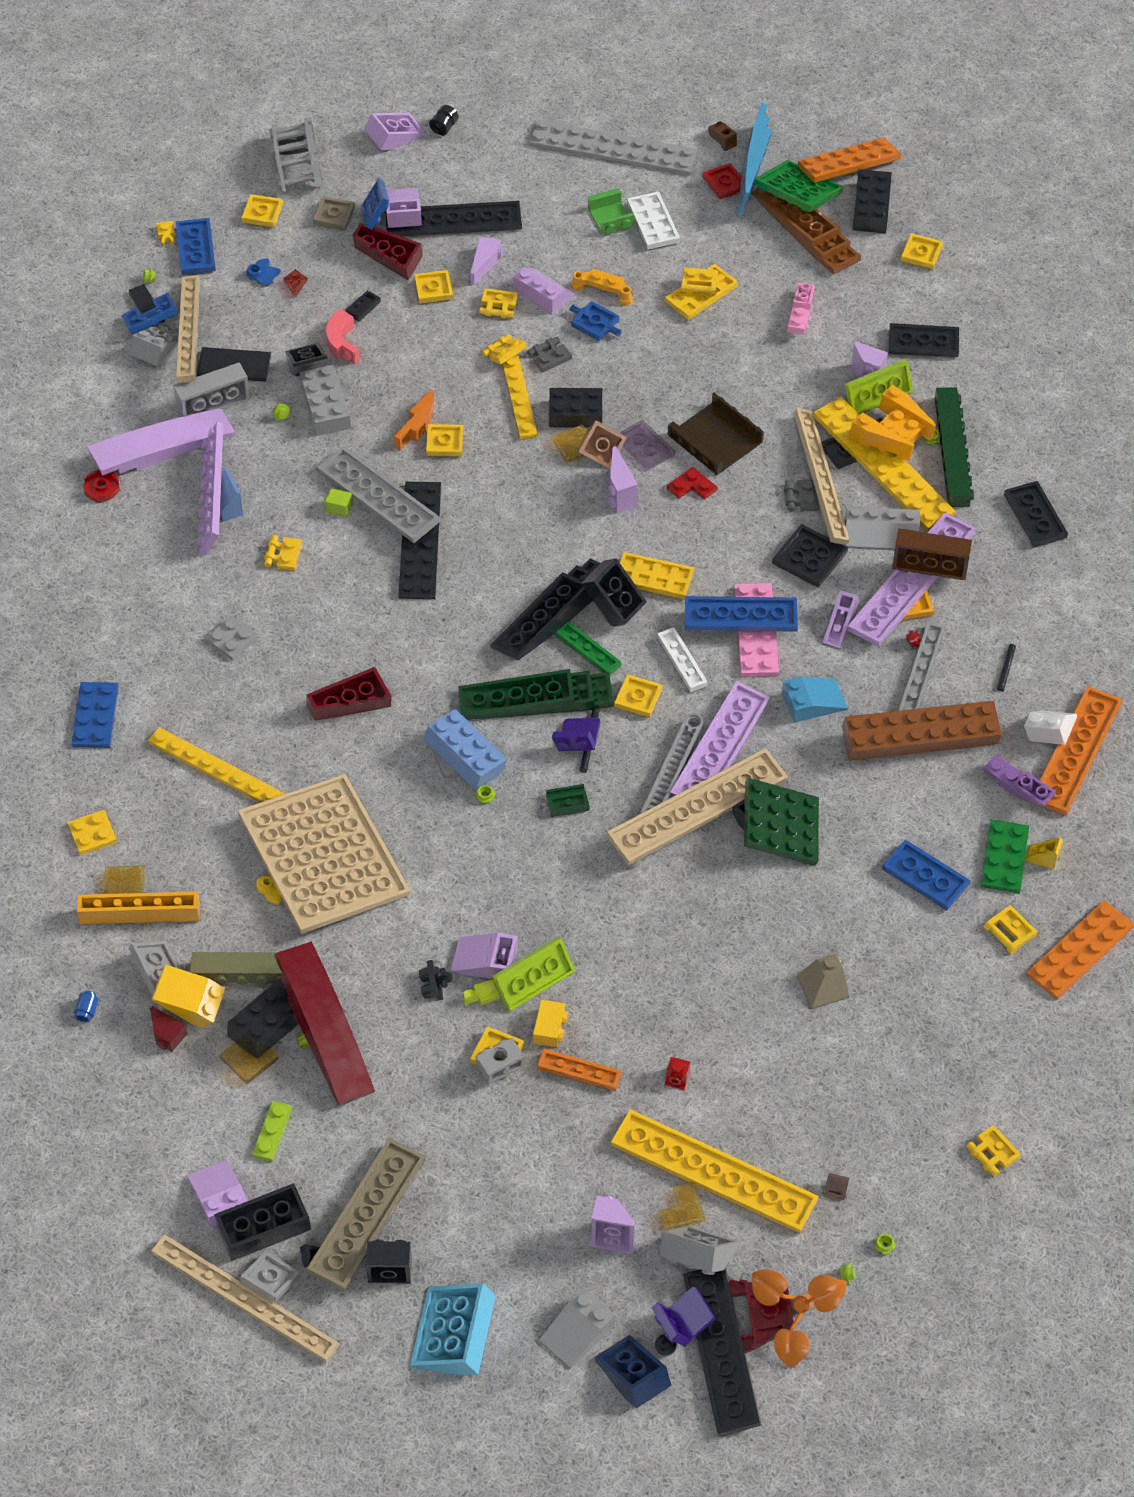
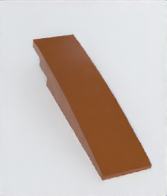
[752,188,861,274]

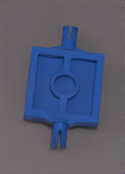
[569,301,621,341]

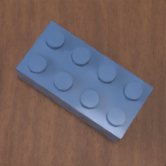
[423,709,508,791]

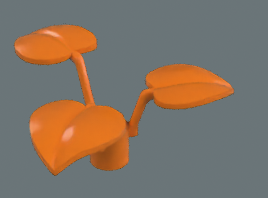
[751,1269,847,1368]

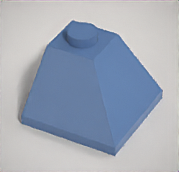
[220,467,243,522]

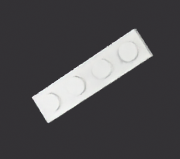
[657,627,708,693]

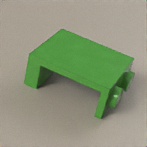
[588,188,634,235]

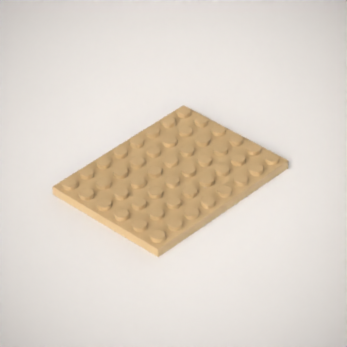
[238,774,410,934]

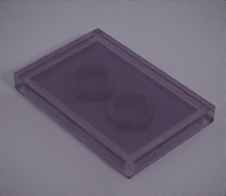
[620,419,676,471]

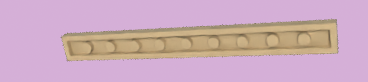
[176,275,200,383]
[793,408,850,545]
[151,1234,339,1363]

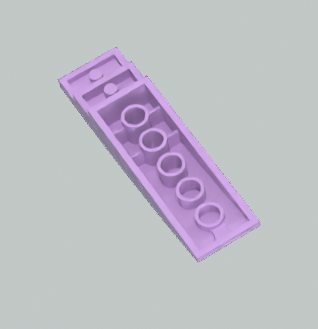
[87,408,235,475]

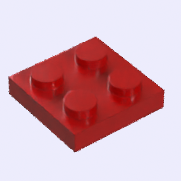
[702,163,742,199]

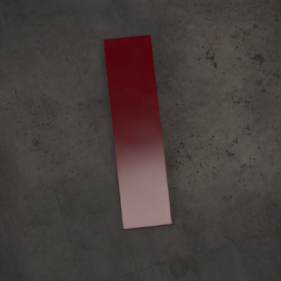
[274,941,375,1105]

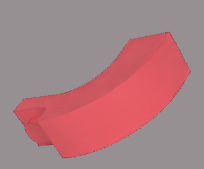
[326,309,360,364]

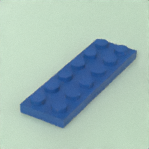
[685,596,798,632]

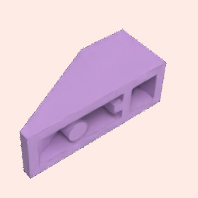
[470,237,503,285]
[822,590,859,648]

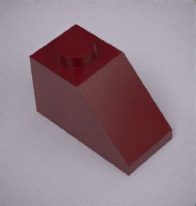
[150,1006,187,1052]

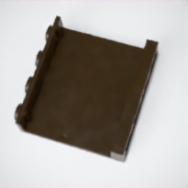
[668,392,764,475]

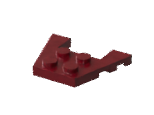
[729,1279,794,1354]

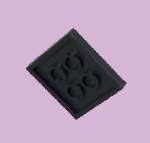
[772,524,848,588]

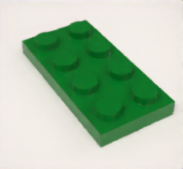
[981,819,1029,894]

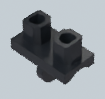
[418,960,453,1000]

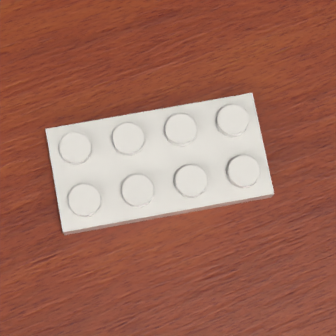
[627,192,680,250]

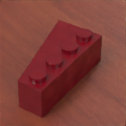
[353,223,423,280]
[306,667,392,721]

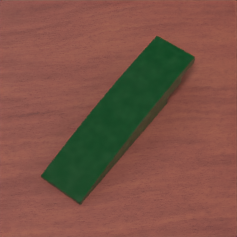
[458,669,614,719]

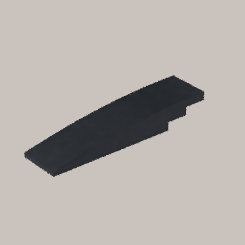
[490,558,601,661]

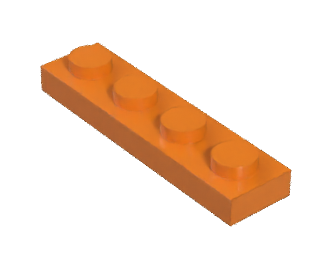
[537,1048,622,1092]

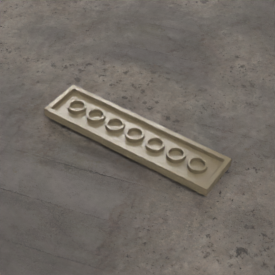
[306,1138,426,1292]

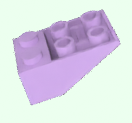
[386,188,422,228]
[451,933,518,980]

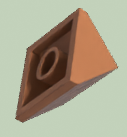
[578,420,627,469]

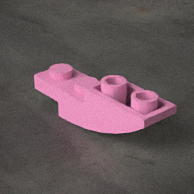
[787,283,815,335]

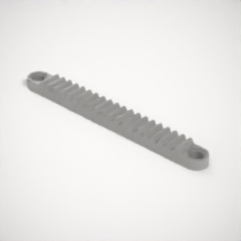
[621,713,703,868]

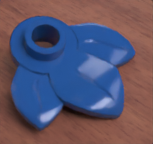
[246,259,281,285]

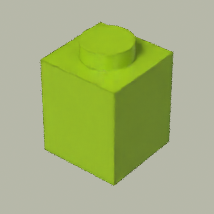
[324,488,353,517]

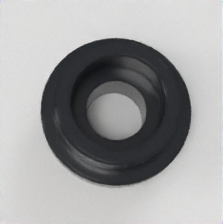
[655,1334,677,1356]

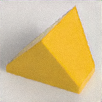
[1025,838,1064,869]

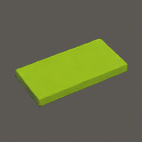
[845,359,913,415]
[492,936,576,1012]

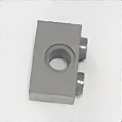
[476,1038,525,1085]

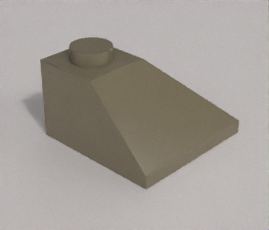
[797,953,849,1009]

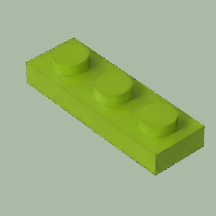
[252,1101,293,1162]

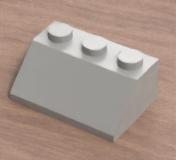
[659,1226,739,1275]

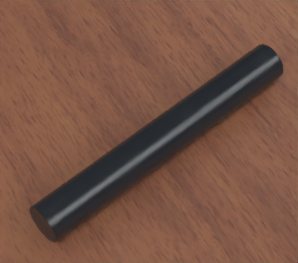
[997,644,1016,691]

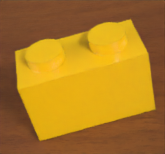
[533,999,568,1048]

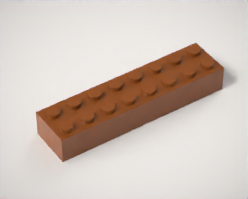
[841,701,1002,761]

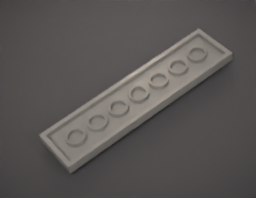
[317,446,440,543]

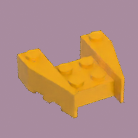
[849,385,936,461]

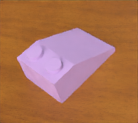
[364,112,426,150]
[608,446,637,513]
[187,1160,248,1228]

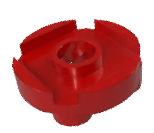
[83,470,120,503]

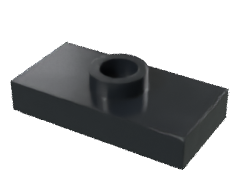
[346,290,381,322]

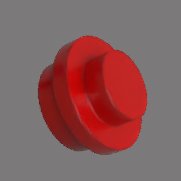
[905,630,921,648]

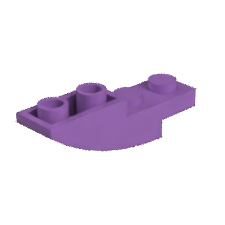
[983,755,1056,807]

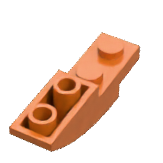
[394,389,434,450]

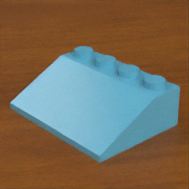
[410,1283,496,1375]

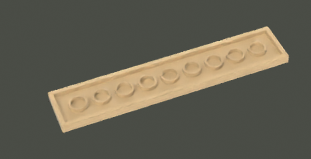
[606,748,788,865]

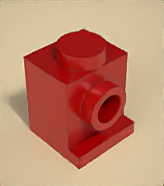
[665,1057,691,1090]

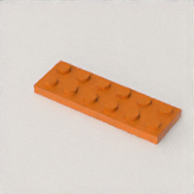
[798,137,901,183]
[1026,900,1134,1000]

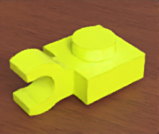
[462,980,500,1005]

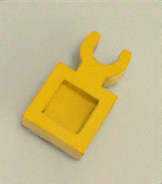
[156,221,175,247]

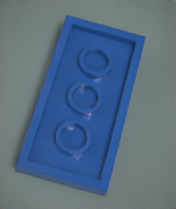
[361,178,390,230]
[176,218,216,275]
[71,682,119,748]
[882,839,970,910]

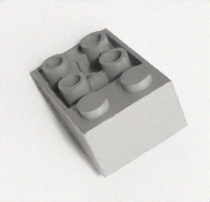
[129,323,179,366]

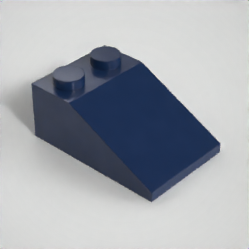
[594,1335,672,1409]

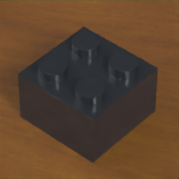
[366,1239,412,1283]

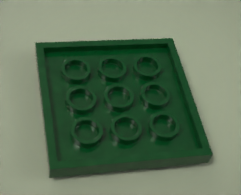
[744,778,819,865]

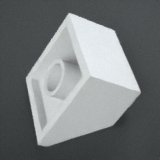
[1024,711,1077,745]

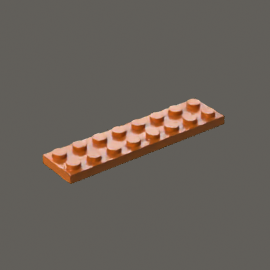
[1040,686,1123,816]

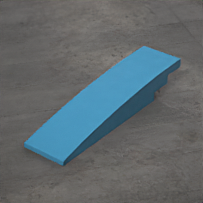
[738,103,772,217]

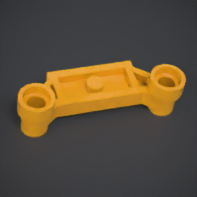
[572,268,633,306]

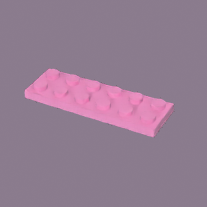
[735,583,779,677]

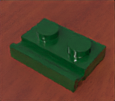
[546,784,590,817]

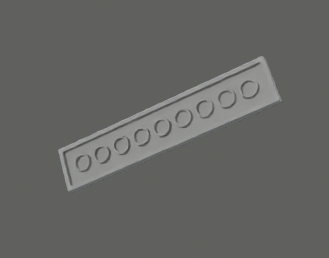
[530,120,698,176]

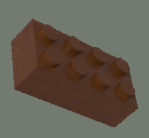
[892,528,972,581]

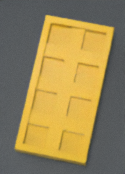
[665,263,738,321]
[620,552,695,600]

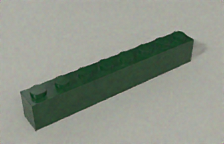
[934,387,974,507]

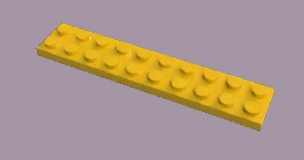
[813,396,956,531]
[611,1109,819,1234]

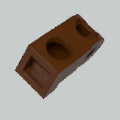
[708,121,737,151]

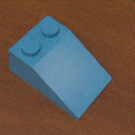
[782,676,848,723]

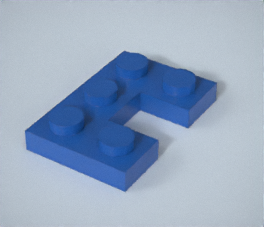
[121,292,178,335]

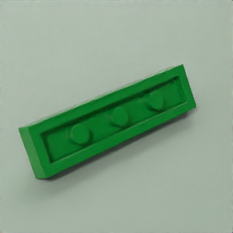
[554,622,621,675]

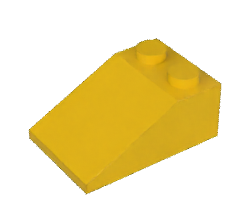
[151,965,226,1029]

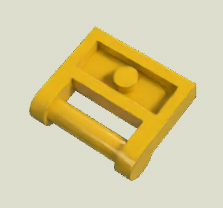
[681,267,718,295]
[983,905,1038,955]

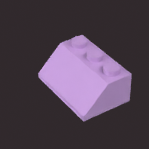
[513,267,575,314]
[591,1195,635,1254]

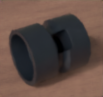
[429,105,459,136]

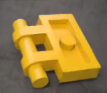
[479,288,518,319]
[482,334,527,364]
[264,535,302,571]
[966,1125,1021,1177]

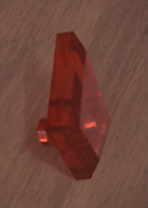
[283,269,308,297]

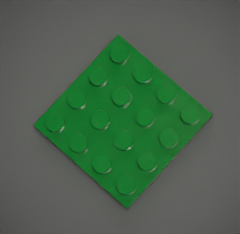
[753,160,844,212]

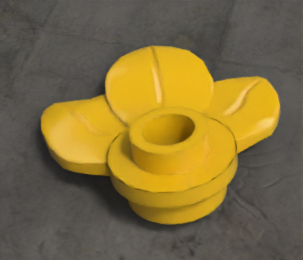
[256,875,281,905]

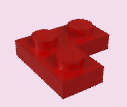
[667,467,718,500]

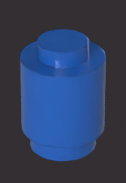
[74,991,99,1022]

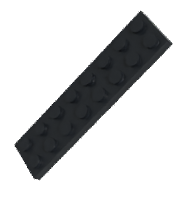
[385,201,522,236]
[398,481,441,599]
[683,1267,762,1437]

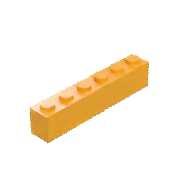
[77,892,200,924]

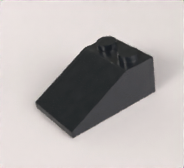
[285,343,328,376]

